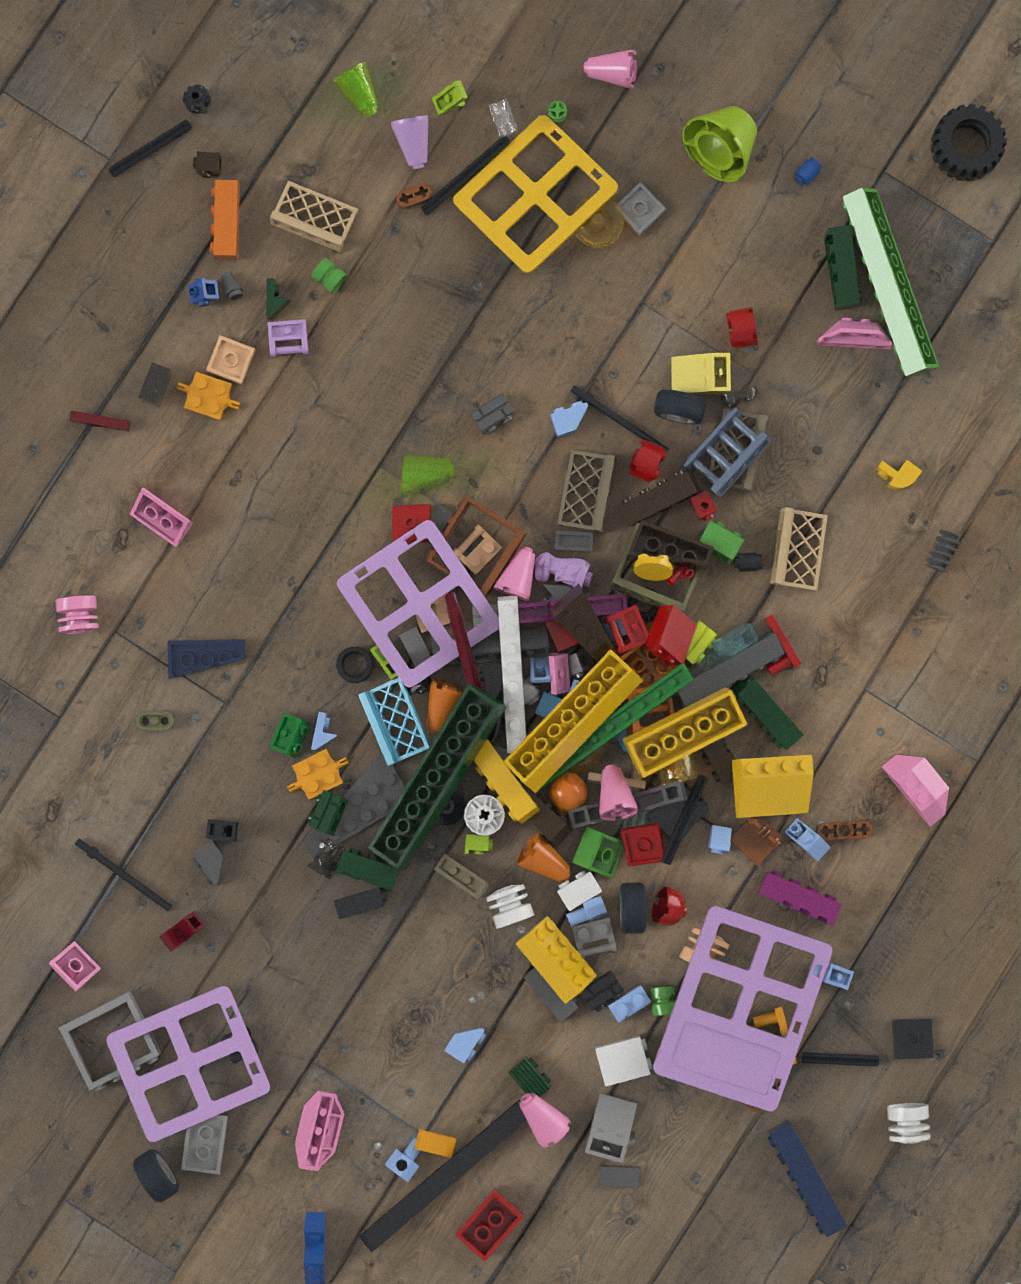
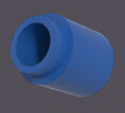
[794,157,822,186]

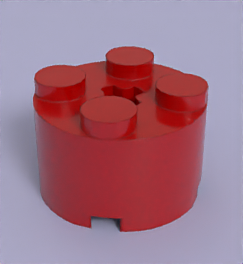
[726,307,758,349]
[628,439,667,483]

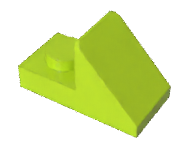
[432,80,468,115]

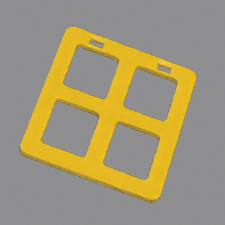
[453,115,618,274]

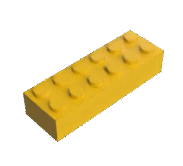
[622,687,747,778]

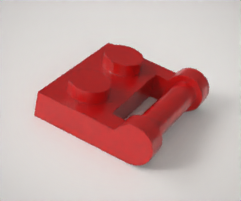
[604,605,649,654]

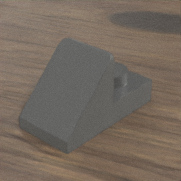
[541,584,572,602]

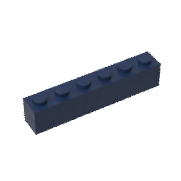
[767,1120,847,1237]

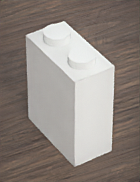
[595,1035,653,1087]

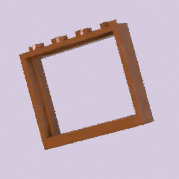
[426,496,527,598]

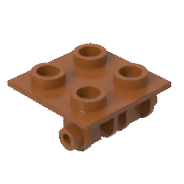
[731,816,784,866]

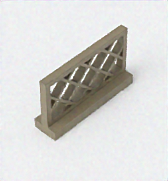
[707,408,769,493]
[557,450,617,533]

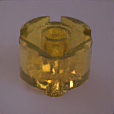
[658,753,698,785]

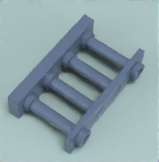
[684,408,772,498]

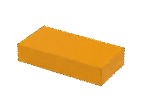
[414,1129,457,1158]

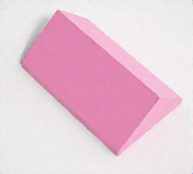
[130,488,194,547]

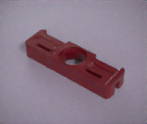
[69,411,131,432]

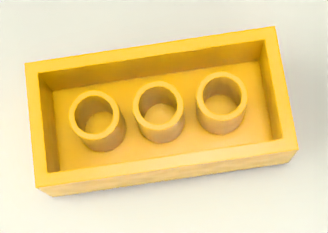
[515,916,597,1004]

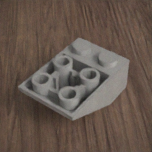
[584,1093,637,1163]

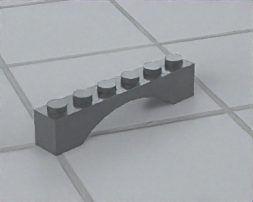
[568,781,688,829]

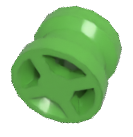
[548,101,567,123]

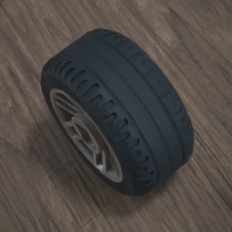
[654,390,706,425]
[620,882,646,934]
[133,1149,179,1203]

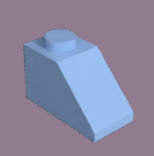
[810,963,854,990]

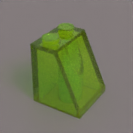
[400,454,454,497]

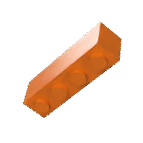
[210,180,240,260]

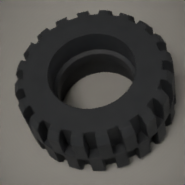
[931,104,1007,181]

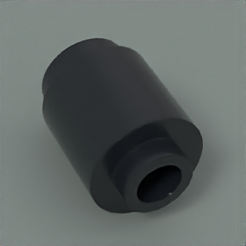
[734,552,762,572]

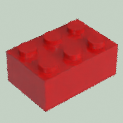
[455,1188,523,1262]

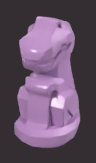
[534,552,593,590]

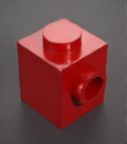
[689,490,717,522]

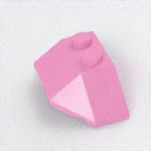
[816,318,894,350]
[881,755,949,827]
[295,1091,344,1171]

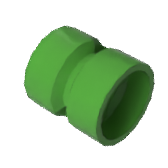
[311,258,347,294]
[650,985,676,1015]

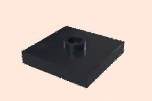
[892,1019,934,1059]

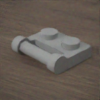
[572,917,617,959]

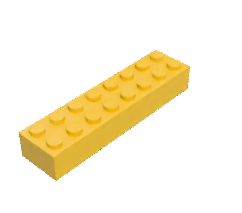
[503,649,643,793]

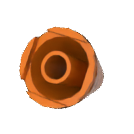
[426,679,465,734]
[516,833,571,882]

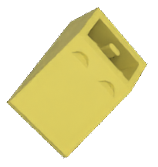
[671,353,731,395]

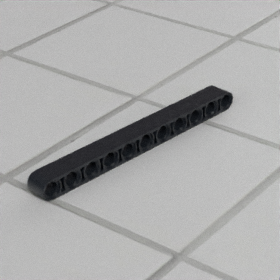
[359,1099,527,1252]

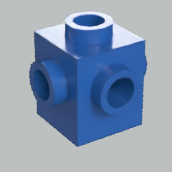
[188,278,219,307]

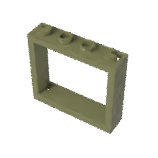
[610,523,701,613]

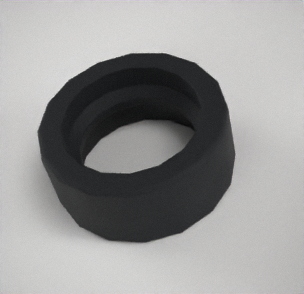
[336,646,373,683]

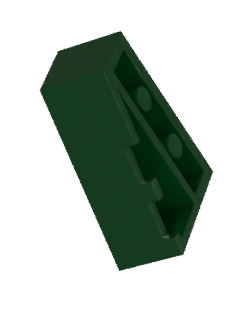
[336,848,400,891]

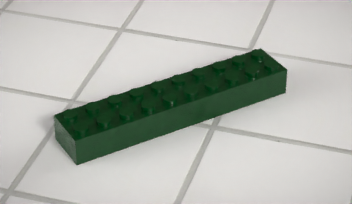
[368,684,507,869]

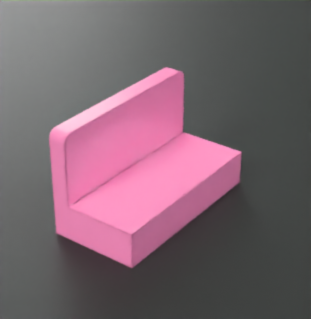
[549,652,570,694]

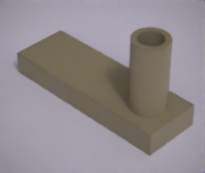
[434,853,492,900]

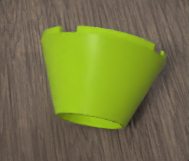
[682,106,757,182]

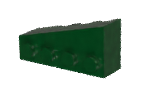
[823,225,862,311]
[729,675,804,750]

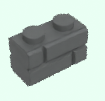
[470,393,515,435]

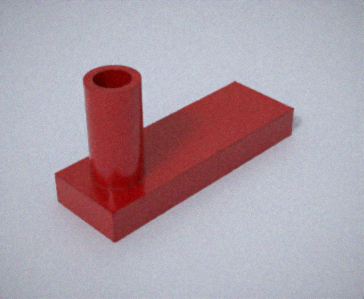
[764,614,801,676]

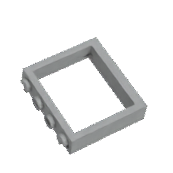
[59,991,162,1091]

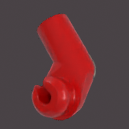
[665,566,694,586]

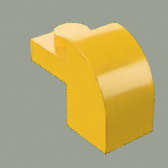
[876,460,922,490]

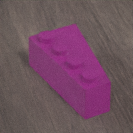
[757,870,842,926]

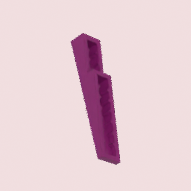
[518,594,627,624]

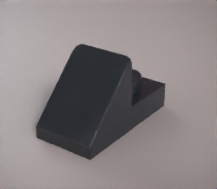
[206,819,239,842]

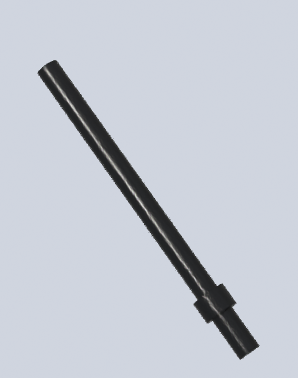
[570,385,669,451]
[75,838,172,912]

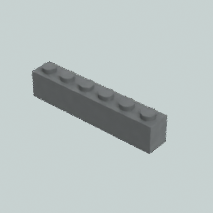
[432,627,549,668]
[675,631,785,708]

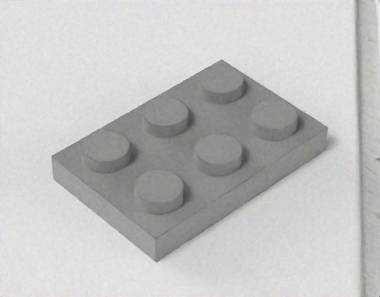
[181,1110,229,1175]

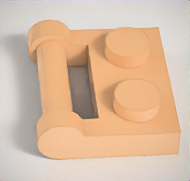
[453,524,502,575]

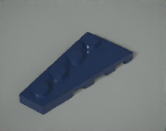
[167,639,245,679]

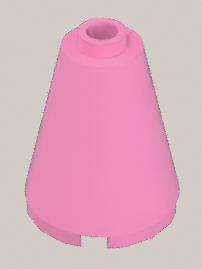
[584,50,637,88]
[493,546,535,601]
[599,765,638,821]
[520,1093,571,1147]

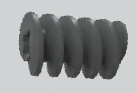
[925,529,961,573]

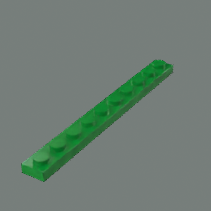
[538,663,695,791]

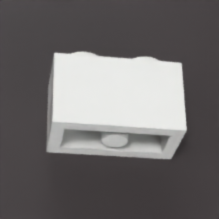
[557,870,602,911]

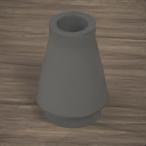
[221,271,243,301]

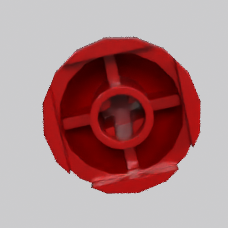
[652,886,687,926]

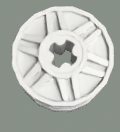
[464,795,505,835]
[486,884,535,929]
[887,1103,931,1143]

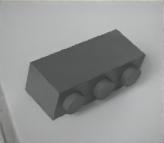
[523,967,579,1023]

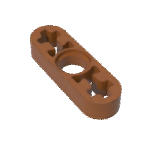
[816,821,873,840]

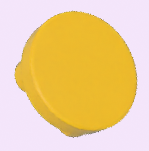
[634,554,673,581]

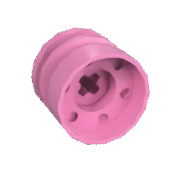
[55,595,99,635]

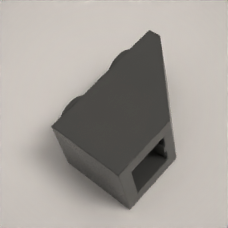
[193,840,225,886]

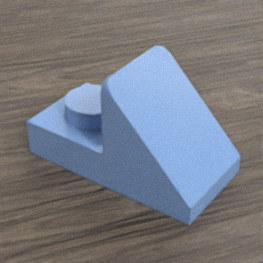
[530,656,550,683]
[311,712,338,750]

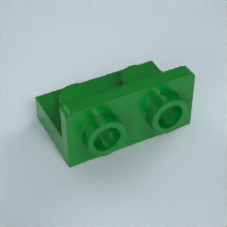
[269,712,310,758]

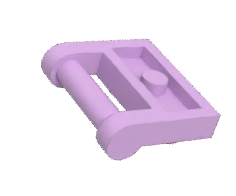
[268,319,309,357]

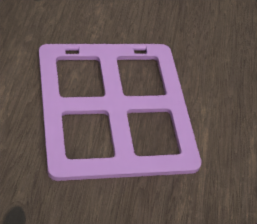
[337,520,499,688]
[106,986,270,1142]

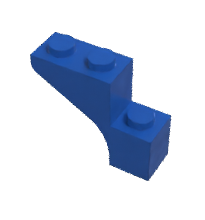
[304,1212,326,1284]

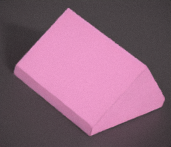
[49,941,101,992]

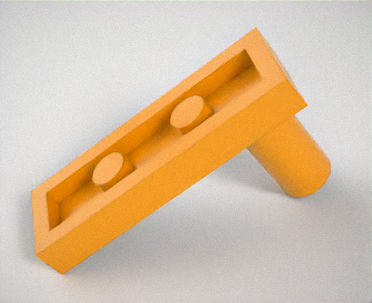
[752,1005,797,1065]

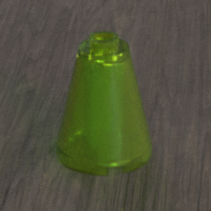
[333,61,379,117]

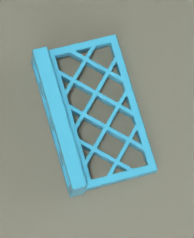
[358,677,431,766]

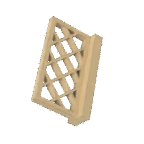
[270,181,358,253]
[770,507,828,591]

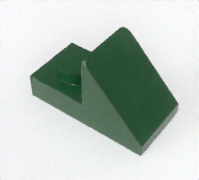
[266,278,291,320]

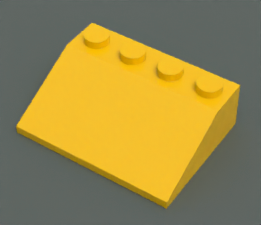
[732,755,814,818]

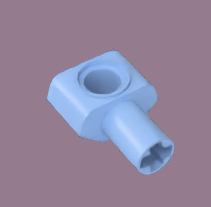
[566,896,608,927]
[385,1138,421,1182]

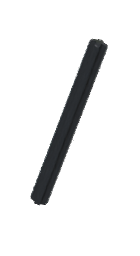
[421,135,510,215]

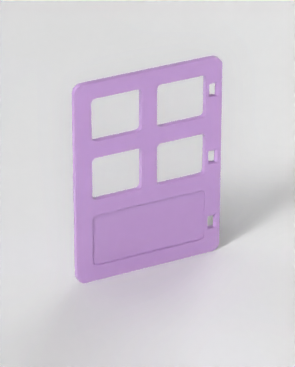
[653,906,832,1111]

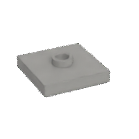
[613,182,667,236]

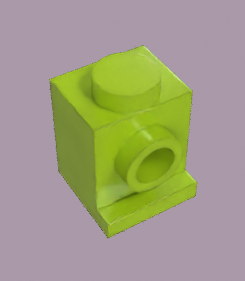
[465,834,493,855]

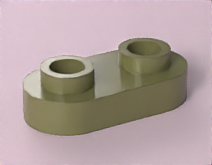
[135,711,175,731]

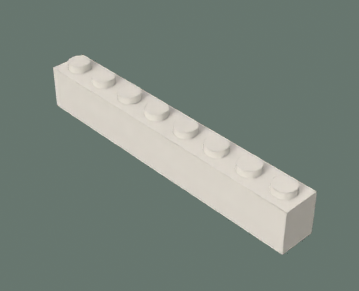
[498,596,526,753]

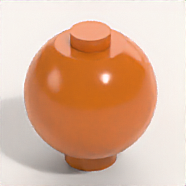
[549,773,588,815]

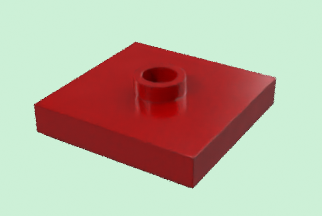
[392,504,431,544]
[621,823,665,867]

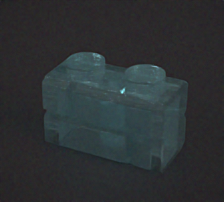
[711,623,758,659]

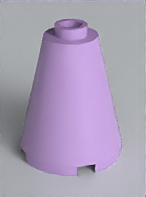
[391,115,429,169]

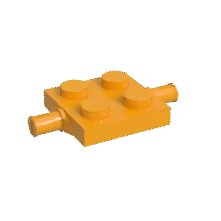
[176,372,240,420]
[287,749,349,801]

